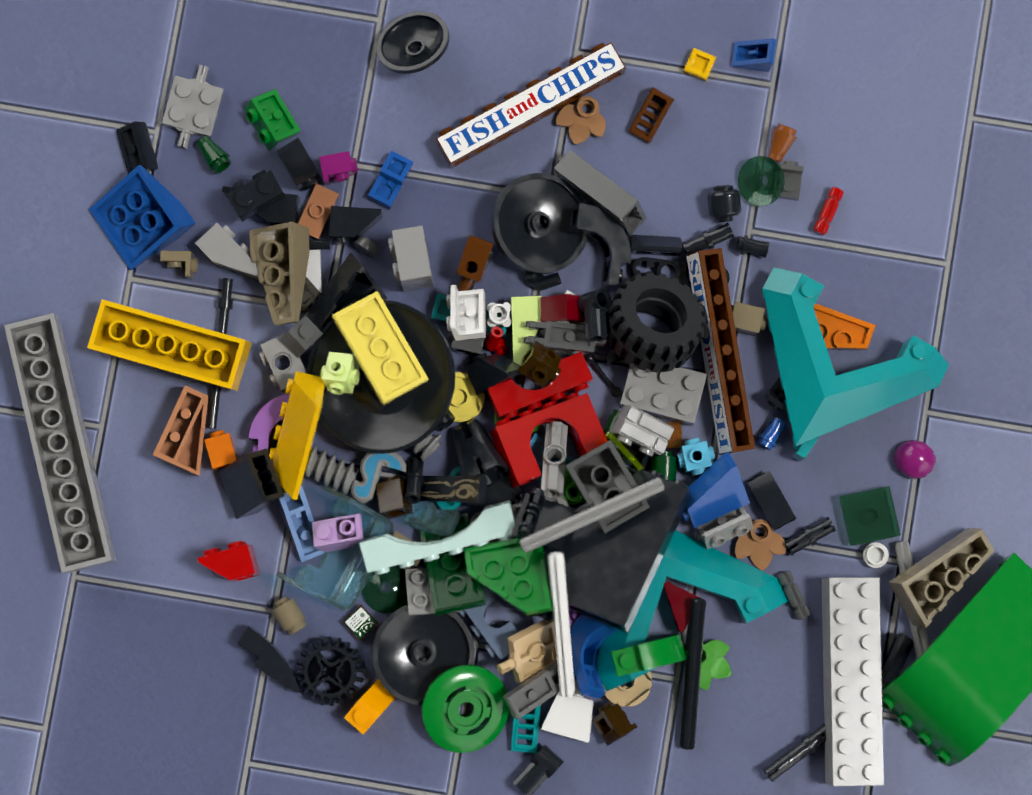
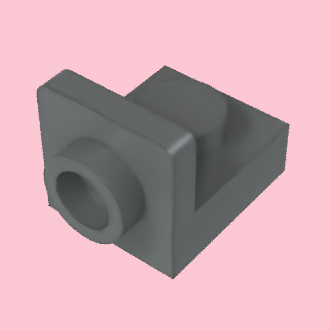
[773,161,804,201]

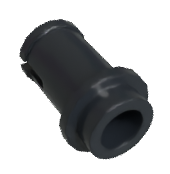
[736,235,769,258]

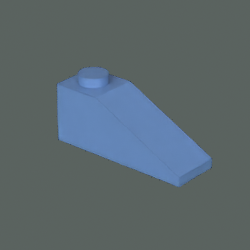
[277,485,325,562]

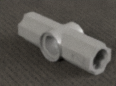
[541,421,568,500]

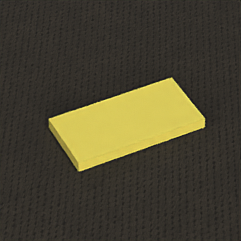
[332,291,428,405]

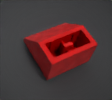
[197,541,261,582]

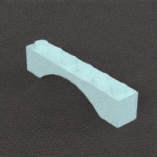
[359,500,516,575]

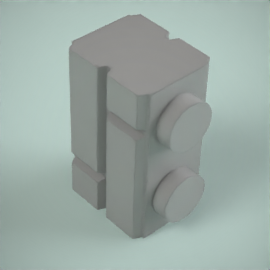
[611,405,674,458]

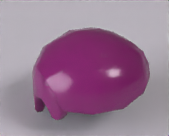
[893,440,936,479]

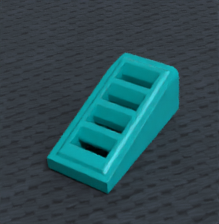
[511,704,541,753]

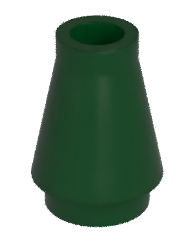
[197,136,231,174]

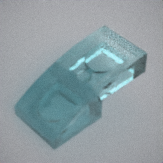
[402,501,462,536]

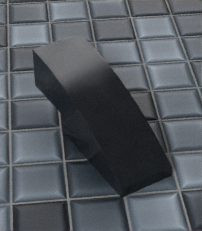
[237,626,302,693]

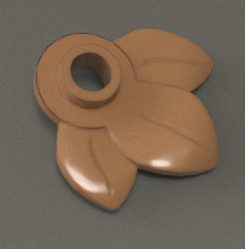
[556,96,606,145]
[735,519,786,570]

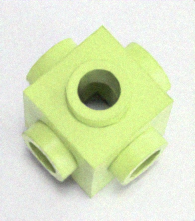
[320,352,360,395]

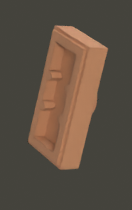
[298,184,339,239]

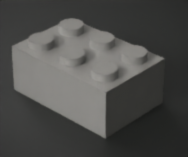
[388,226,434,292]
[619,363,707,426]

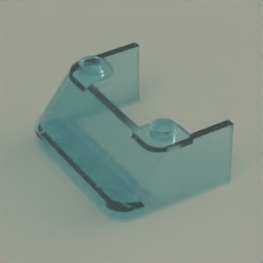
[276,484,394,611]

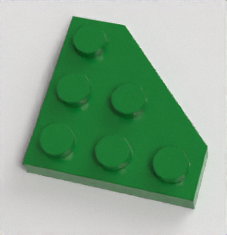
[464,538,553,615]

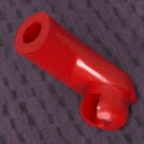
[485,326,508,356]

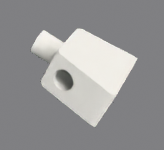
[541,679,593,743]

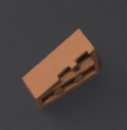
[153,385,208,476]

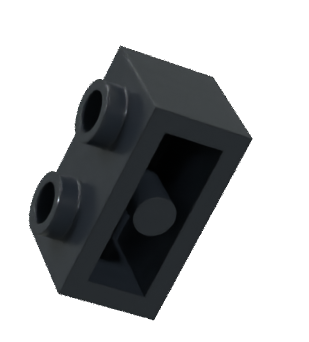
[226,170,286,222]

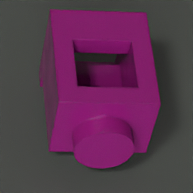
[319,151,358,186]

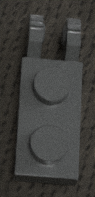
[524,321,595,353]
[503,661,560,719]

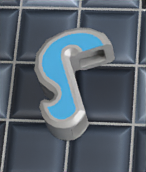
[351,452,407,503]

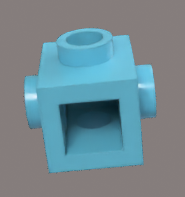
[677,438,715,476]

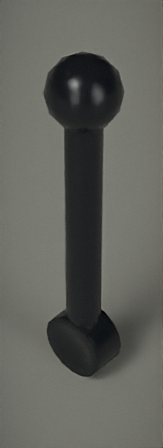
[585,353,621,397]

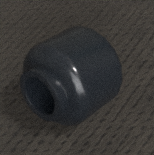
[708,185,741,222]

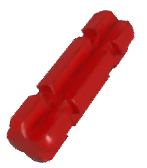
[813,187,844,235]

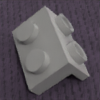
[696,507,754,550]

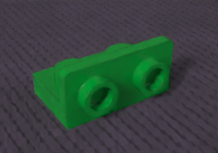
[244,89,301,151]

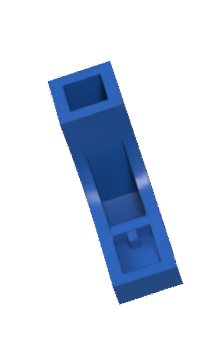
[570,614,618,699]

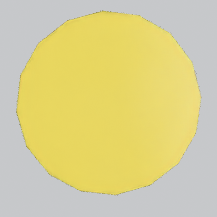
[449,372,485,423]

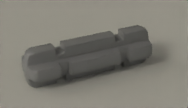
[778,571,810,620]

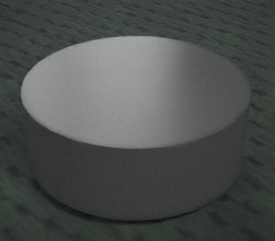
[353,236,379,259]

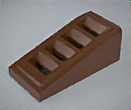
[628,87,674,143]

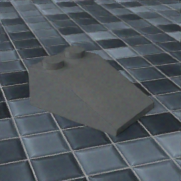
[565,440,650,533]

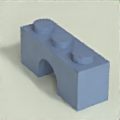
[460,585,518,660]

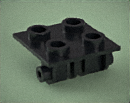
[511,488,575,551]

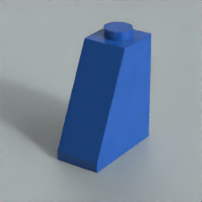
[682,452,750,528]

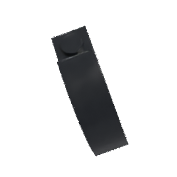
[569,203,631,289]

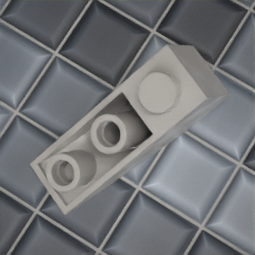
[195,223,259,280]

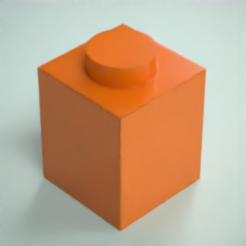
[205,430,239,471]

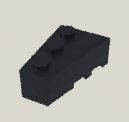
[305,253,387,331]

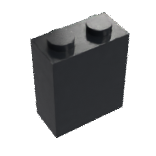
[219,448,284,519]

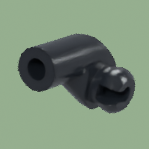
[524,272,562,291]

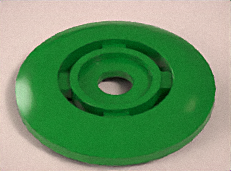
[422,665,509,753]

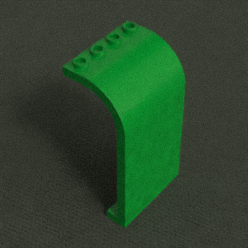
[882,552,1032,767]

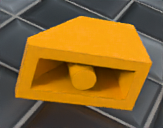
[344,680,396,734]

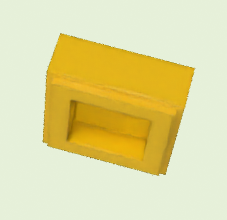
[683,48,716,81]

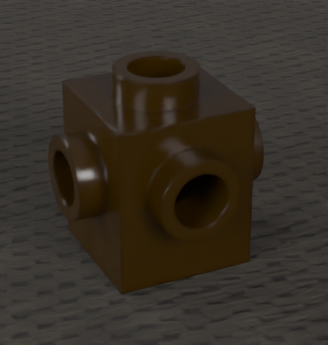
[518,341,562,388]

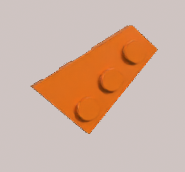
[813,303,876,350]

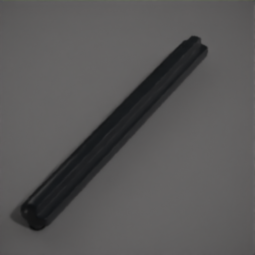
[680,598,706,750]

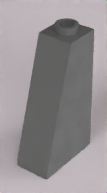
[554,150,646,236]

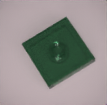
[839,486,901,546]

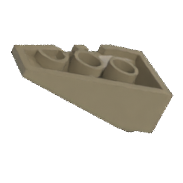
[249,222,310,326]

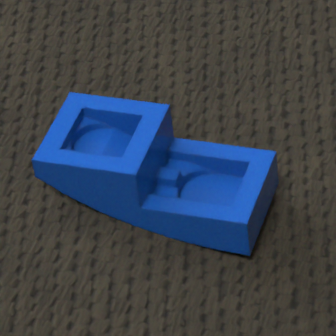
[368,151,413,210]

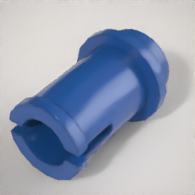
[757,417,787,451]

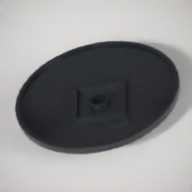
[307,300,455,454]

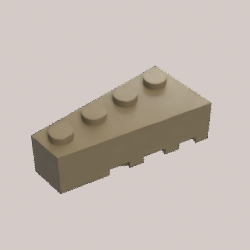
[889,528,994,628]

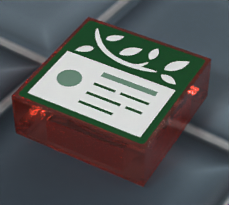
[343,605,378,641]

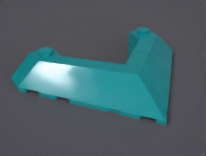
[762,267,949,447]
[597,530,788,691]

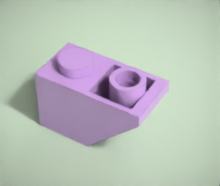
[312,514,363,553]

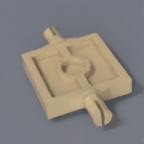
[497,619,571,684]

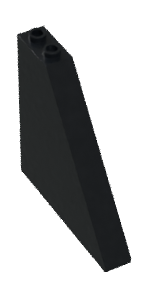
[543,470,691,633]

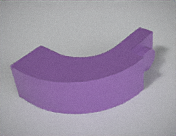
[248,394,290,453]

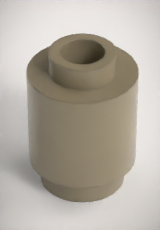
[271,596,307,636]

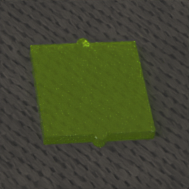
[605,431,644,471]

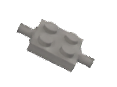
[162,65,224,149]

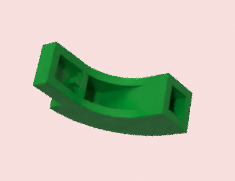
[610,634,687,677]

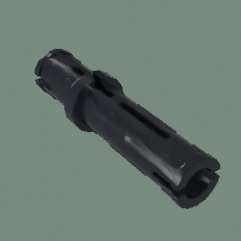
[763,723,826,782]

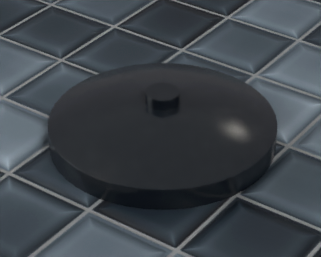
[491,173,588,274]
[371,604,475,705]

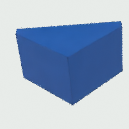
[731,38,776,72]

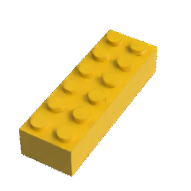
[87,299,252,392]

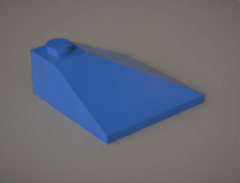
[89,165,196,270]

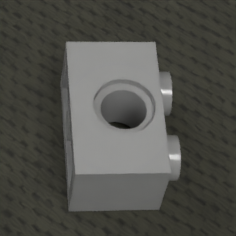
[259,333,307,393]

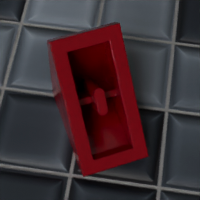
[541,294,585,323]
[663,582,700,632]

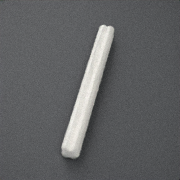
[548,552,575,697]

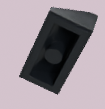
[116,121,158,174]
[630,235,682,256]
[881,633,914,684]

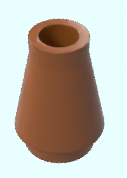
[768,124,797,163]

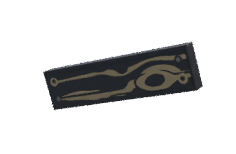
[420,476,487,503]

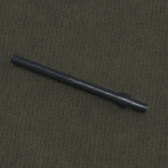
[206,278,233,429]

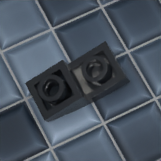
[748,471,796,531]

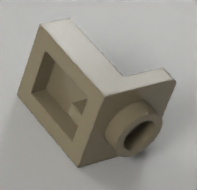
[160,251,198,279]

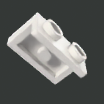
[446,285,486,341]

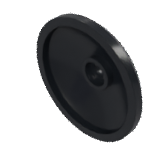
[376,11,450,74]

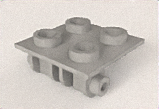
[405,568,460,616]

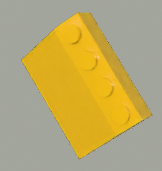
[269,371,325,500]

